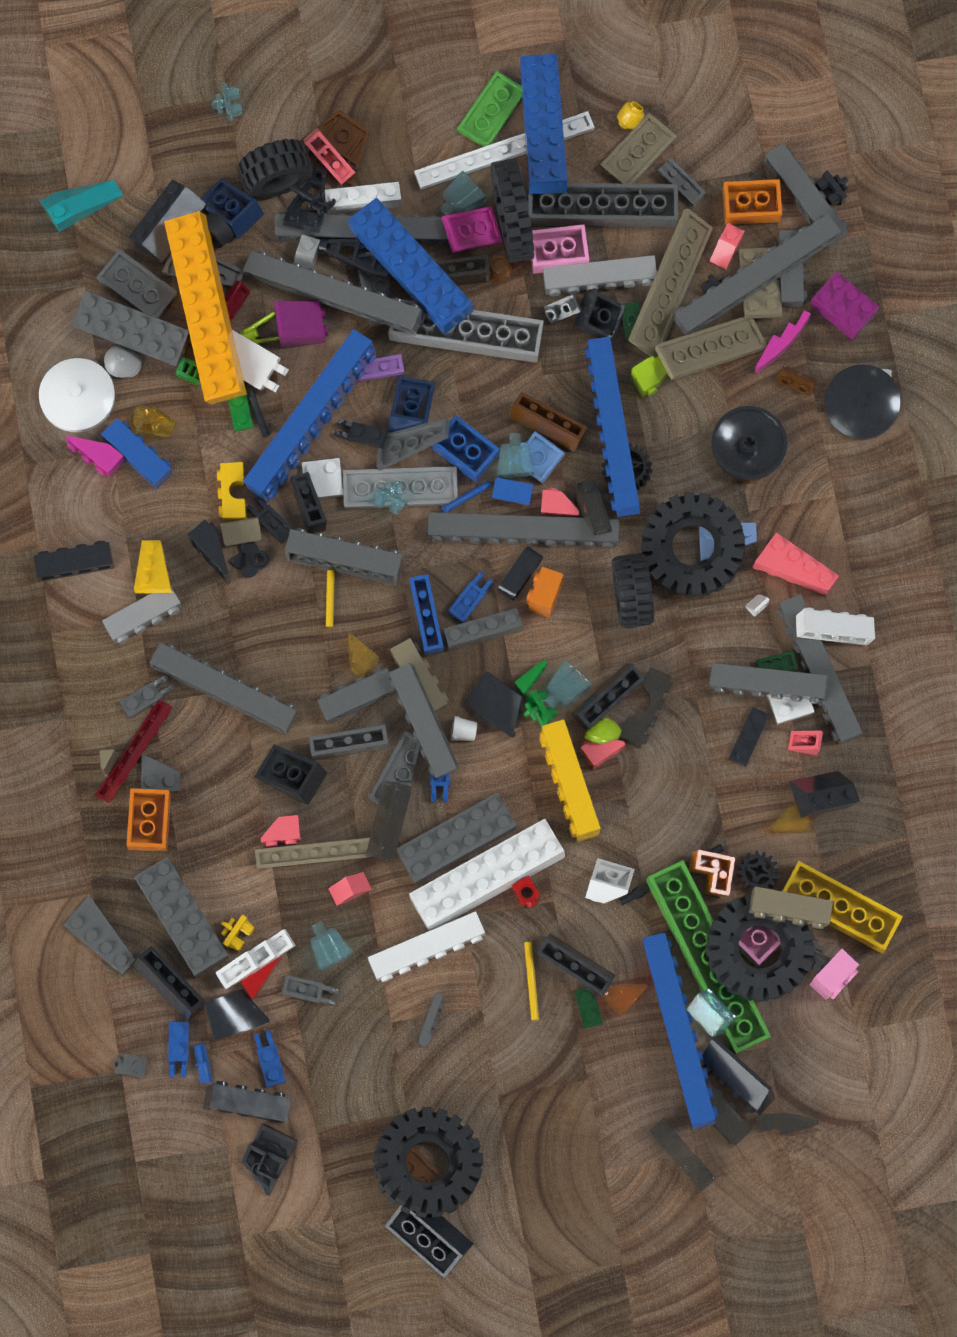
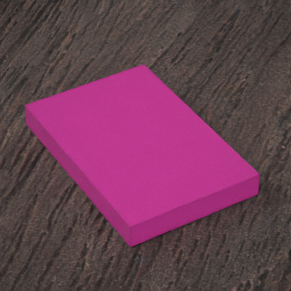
[442,206,503,253]

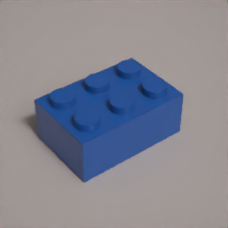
[432,415,500,483]

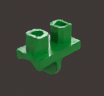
[523,689,558,728]

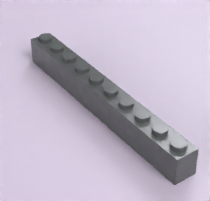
[275,212,450,246]
[674,214,841,335]
[243,251,424,336]
[428,512,619,549]

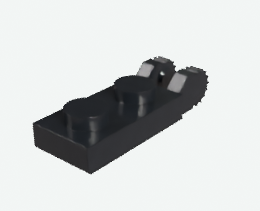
[334,420,388,449]
[246,496,294,545]

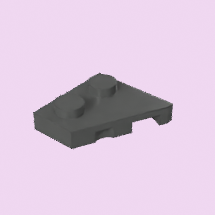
[141,755,181,793]

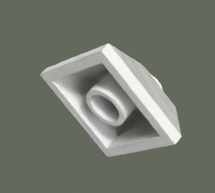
[586,858,635,903]

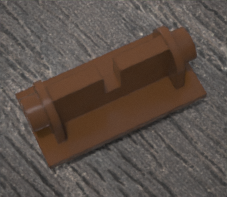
[776,366,817,396]

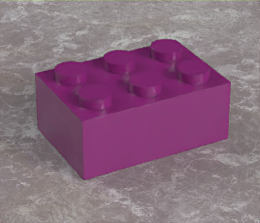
[810,272,879,340]

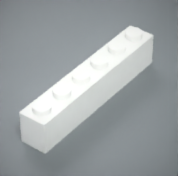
[368,911,485,982]

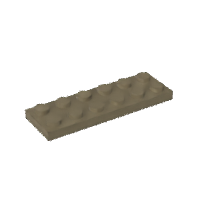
[655,317,767,380]

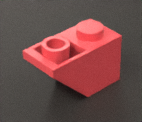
[261,815,301,847]

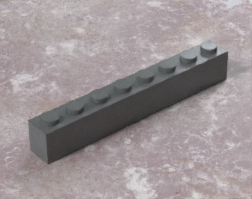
[777,594,862,745]
[149,643,297,735]

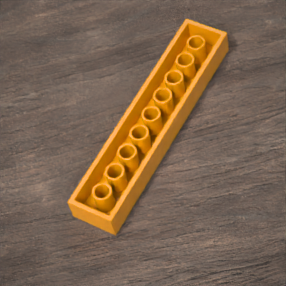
[164,211,247,405]

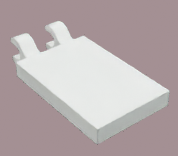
[232,330,289,392]

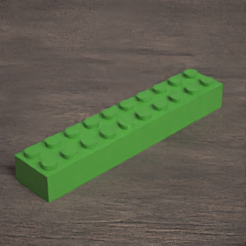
[646,860,771,1055]

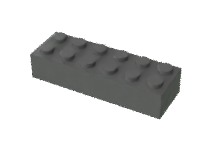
[72,291,191,367]
[285,528,403,586]
[396,792,517,886]
[134,857,229,979]

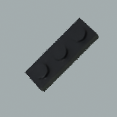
[729,707,770,767]

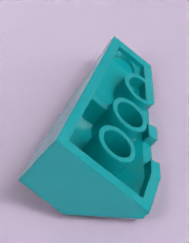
[40,180,123,232]

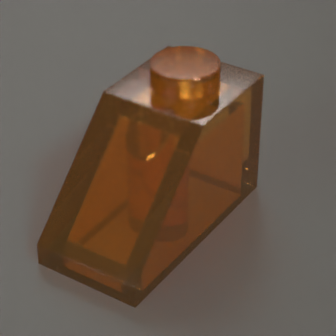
[604,984,648,1017]

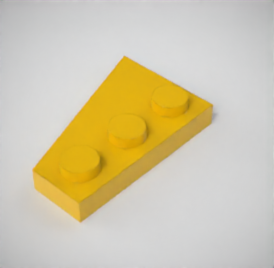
[134,540,173,593]

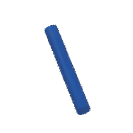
[442,481,491,513]

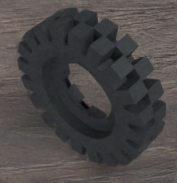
[491,158,534,264]
[641,492,745,598]
[706,893,815,1002]
[373,1107,483,1218]

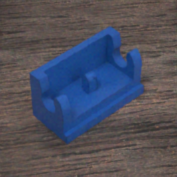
[492,477,533,505]

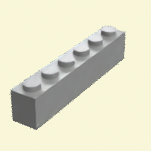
[543,255,657,296]

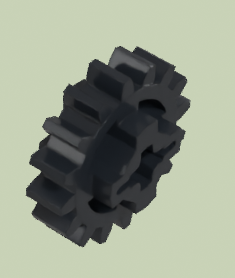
[737,851,779,893]

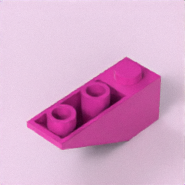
[66,436,125,478]

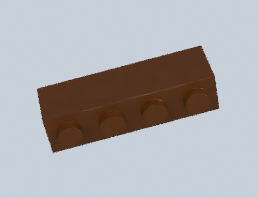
[508,392,588,453]

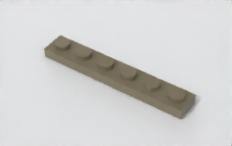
[255,837,373,869]

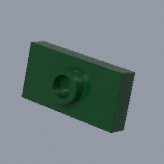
[622,302,640,342]
[756,651,798,671]

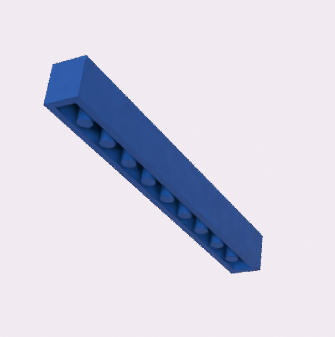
[585,337,640,517]
[642,933,718,1129]

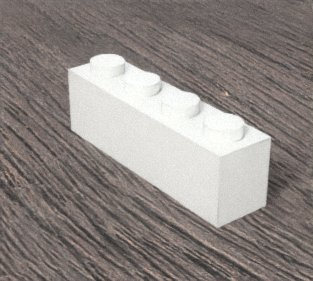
[325,182,401,215]
[796,608,875,646]

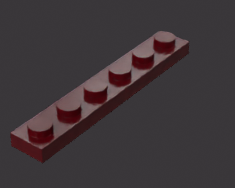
[95,700,173,803]

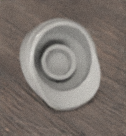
[104,345,142,378]

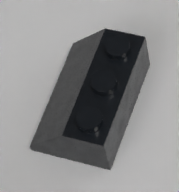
[789,771,860,818]

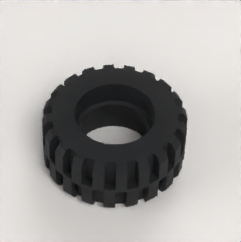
[238,139,313,199]
[612,553,654,628]

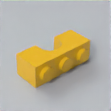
[217,462,246,523]

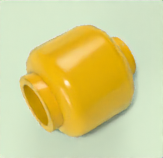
[617,101,644,130]

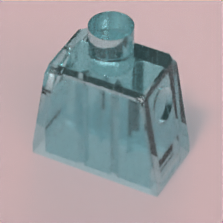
[440,171,486,215]
[497,433,536,478]
[545,660,592,708]
[310,921,353,972]

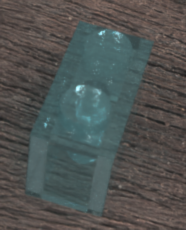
[686,989,736,1037]

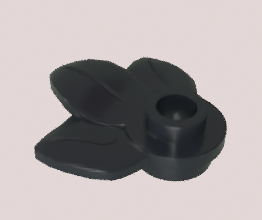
[231,542,269,578]

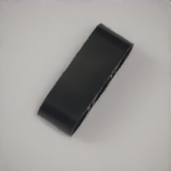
[497,546,543,601]

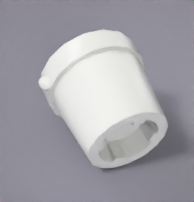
[450,716,477,741]

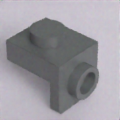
[114,1054,147,1078]

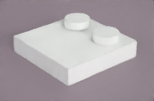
[302,458,344,499]
[767,695,814,725]

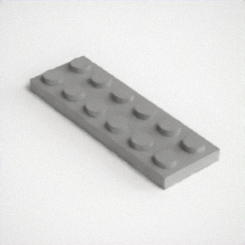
[343,466,458,509]

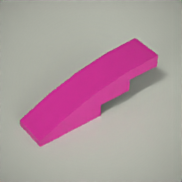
[755,310,811,373]

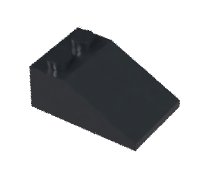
[188,520,231,585]
[255,744,328,805]

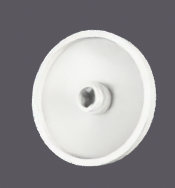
[39,358,115,432]

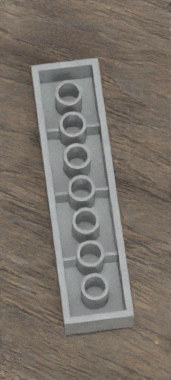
[389,299,544,363]

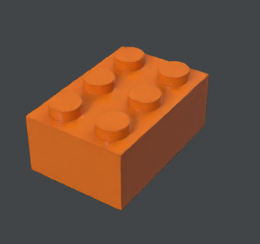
[722,179,782,225]
[127,788,171,852]

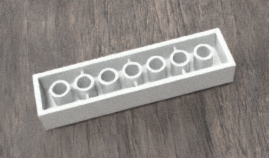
[409,819,565,931]

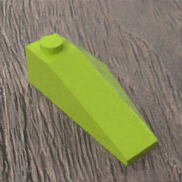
[630,356,668,397]

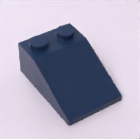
[200,178,264,239]
[388,376,435,432]

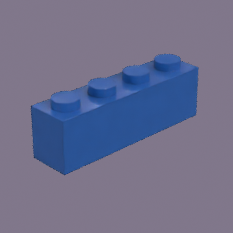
[101,419,172,489]
[409,574,444,656]

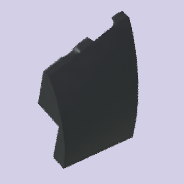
[465,671,523,738]
[204,989,270,1040]
[241,1123,298,1196]

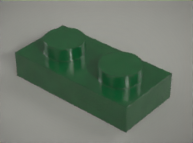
[574,987,603,1029]

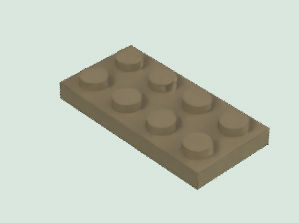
[600,113,677,184]
[738,247,782,319]

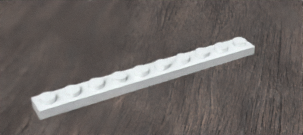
[414,111,595,190]

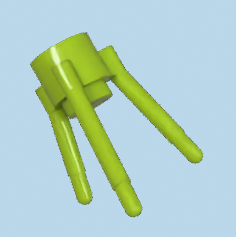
[240,312,280,344]

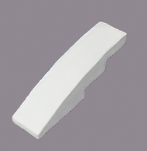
[216,929,296,989]

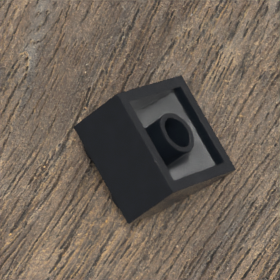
[572,291,626,341]

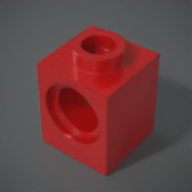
[512,876,540,908]

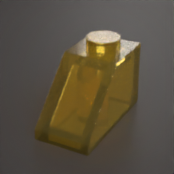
[131,404,176,437]
[348,633,380,677]
[769,803,810,833]

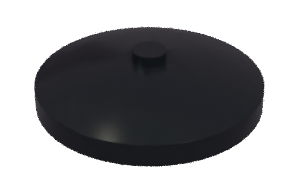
[825,364,900,440]
[711,406,787,481]

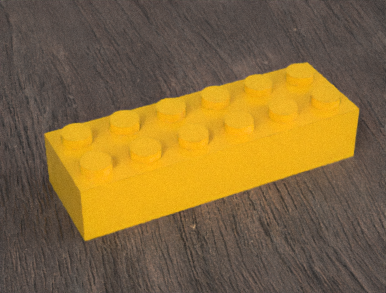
[539,719,601,842]
[782,861,903,954]

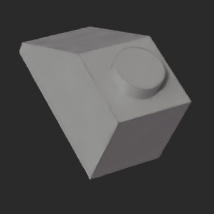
[294,235,320,270]

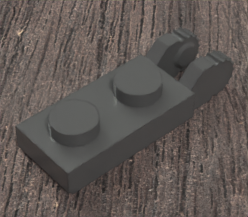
[120,675,175,719]
[281,975,339,1006]
[418,993,445,1048]

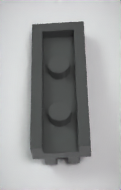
[657,157,706,207]

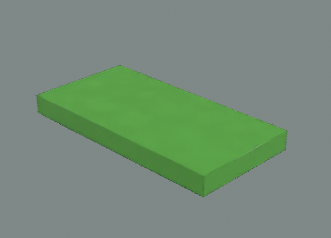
[457,71,522,147]

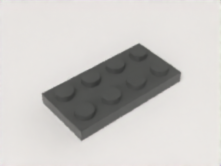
[96,249,179,318]

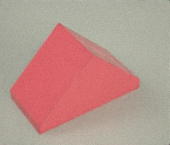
[788,731,823,756]
[328,872,372,906]

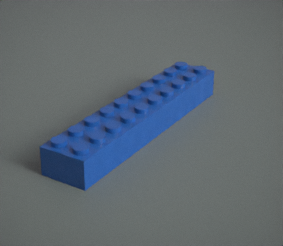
[243,329,376,503]

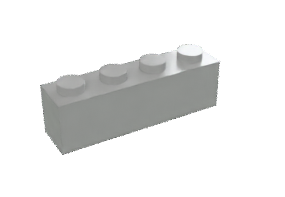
[102,587,182,644]

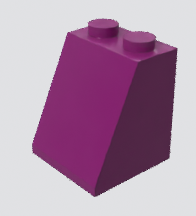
[274,301,329,349]

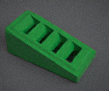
[176,357,201,387]
[515,660,547,697]

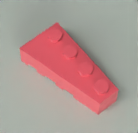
[753,533,839,596]

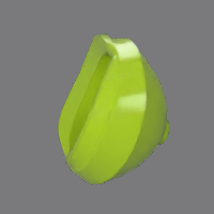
[584,717,621,744]

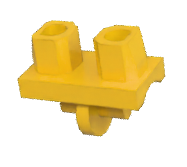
[220,914,255,952]

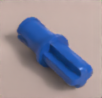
[194,1044,213,1084]

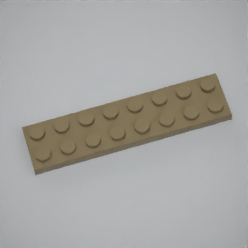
[628,209,713,358]

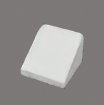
[745,595,770,616]

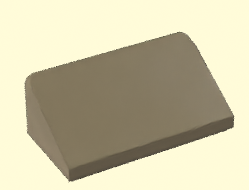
[220,517,262,546]
[99,749,118,777]

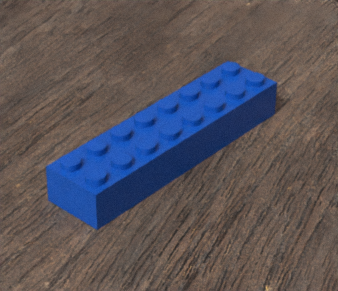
[520,54,567,194]
[348,197,474,334]

